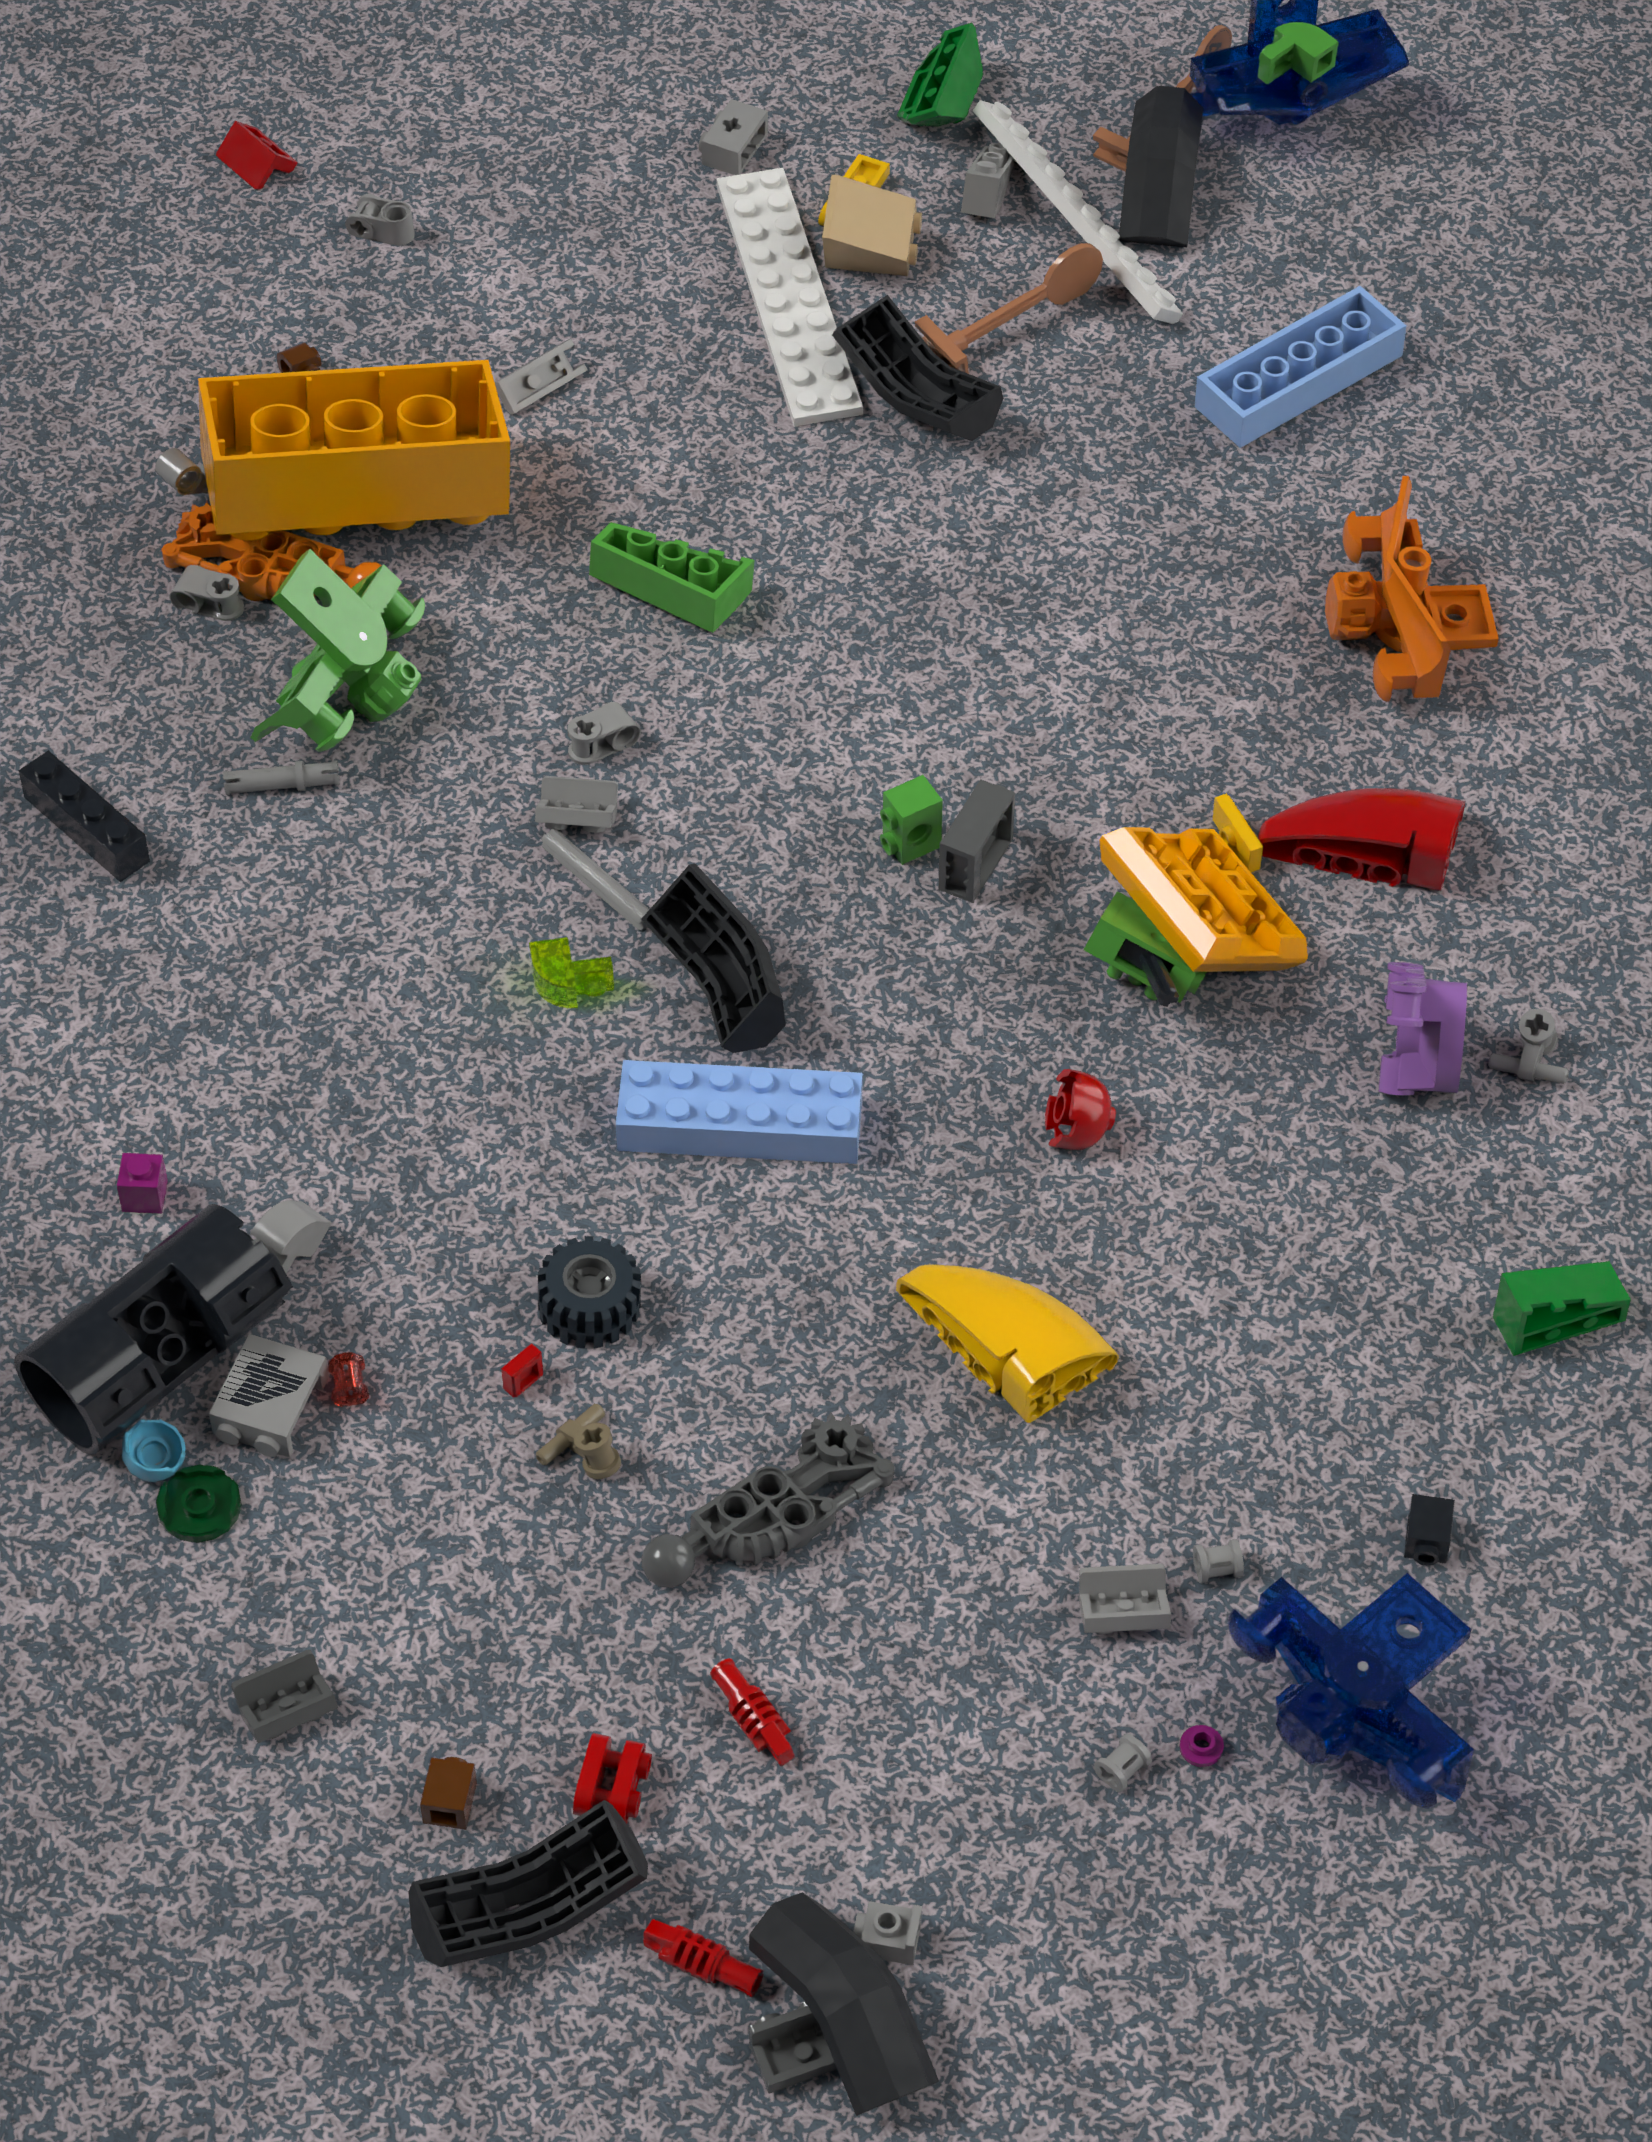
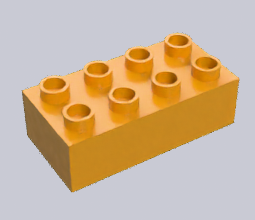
[198,360,510,540]

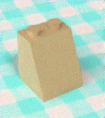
[822,175,922,276]

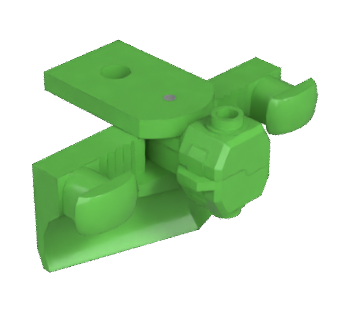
[250,549,425,752]

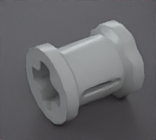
[1193,1539,1244,1583]
[1094,1733,1152,1792]

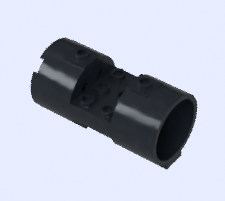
[14,1204,293,1455]

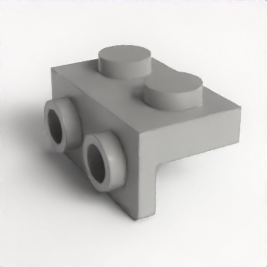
[535,776,618,833]
[1079,1564,1171,1634]

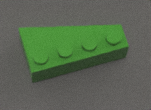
[589,522,755,633]

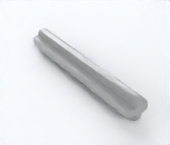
[541,829,649,931]

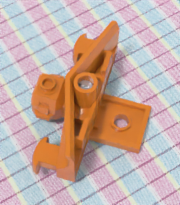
[1325,476,1499,702]

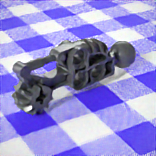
[641,1412,894,1588]

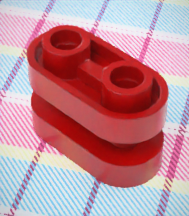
[573,1733,652,1824]

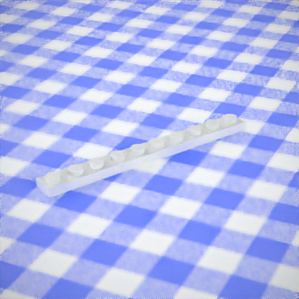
[973,100,1183,324]

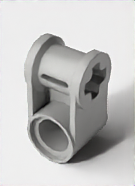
[345,194,415,246]
[169,565,244,621]
[567,702,641,765]

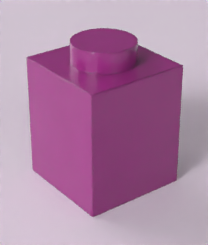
[117,1153,168,1214]

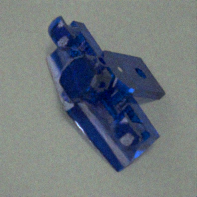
[1190,0,1409,125]
[1227,1573,1474,1809]

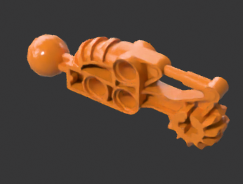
[162,501,382,601]

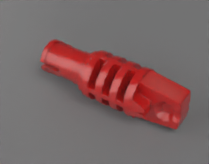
[710,1658,795,1766]
[643,1919,764,1997]

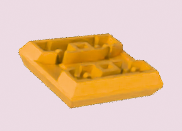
[1099,827,1308,972]

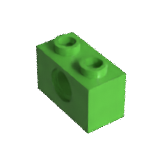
[880,775,943,865]

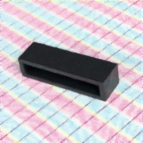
[18,750,150,882]

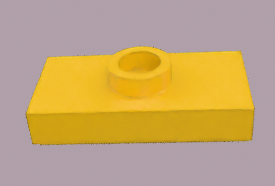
[1212,793,1263,872]

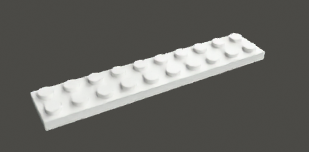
[717,168,863,427]

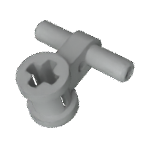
[1488,1009,1569,1084]

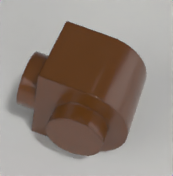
[277,342,322,373]

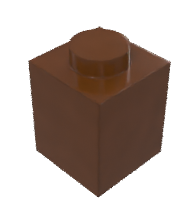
[420,1757,477,1830]

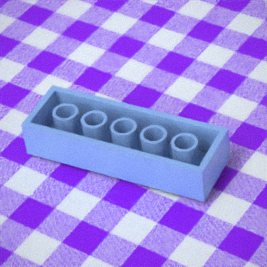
[1194,286,1407,448]
[616,1060,863,1164]

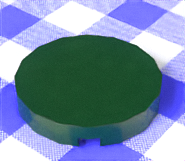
[156,1464,242,1543]

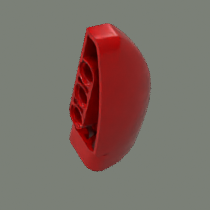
[1257,788,1466,891]

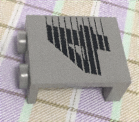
[209,1334,329,1457]

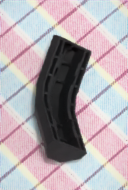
[1118,86,1203,247]
[832,295,1004,441]
[641,864,786,1053]
[408,1800,648,1967]
[749,1892,939,2116]

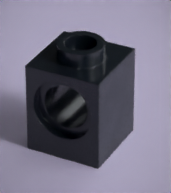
[1404,1494,1455,1565]

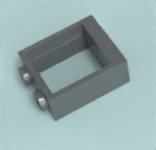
[938,779,1015,903]

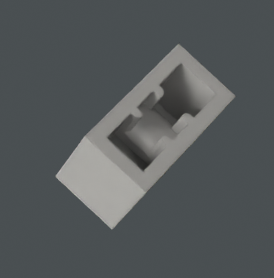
[698,99,768,175]

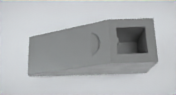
[961,143,1016,218]

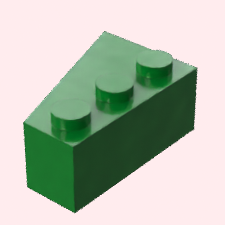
[1493,1261,1631,1356]

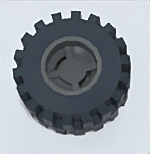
[538,1236,641,1349]

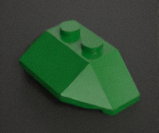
[897,22,984,127]

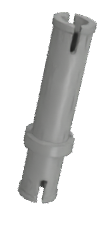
[223,760,340,795]

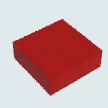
[501,1343,543,1398]

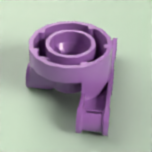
[1378,962,1467,1095]

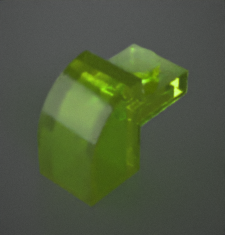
[529,937,614,1008]

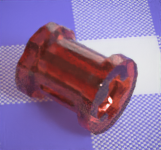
[328,1352,369,1407]

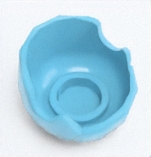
[122,1419,186,1482]

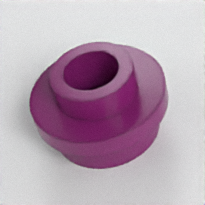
[1179,1725,1224,1767]

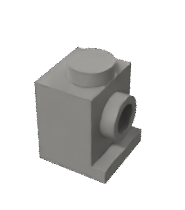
[854,1901,922,1965]

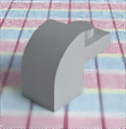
[250,1200,332,1274]

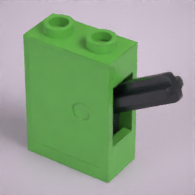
[1084,891,1206,1007]

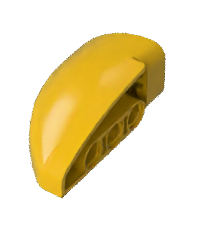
[896,1264,1119,1423]

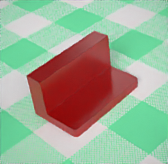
[216,121,298,190]

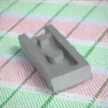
[495,338,588,415]

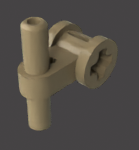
[536,1403,621,1479]

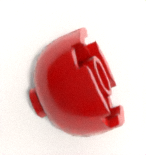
[1045,1069,1116,1150]

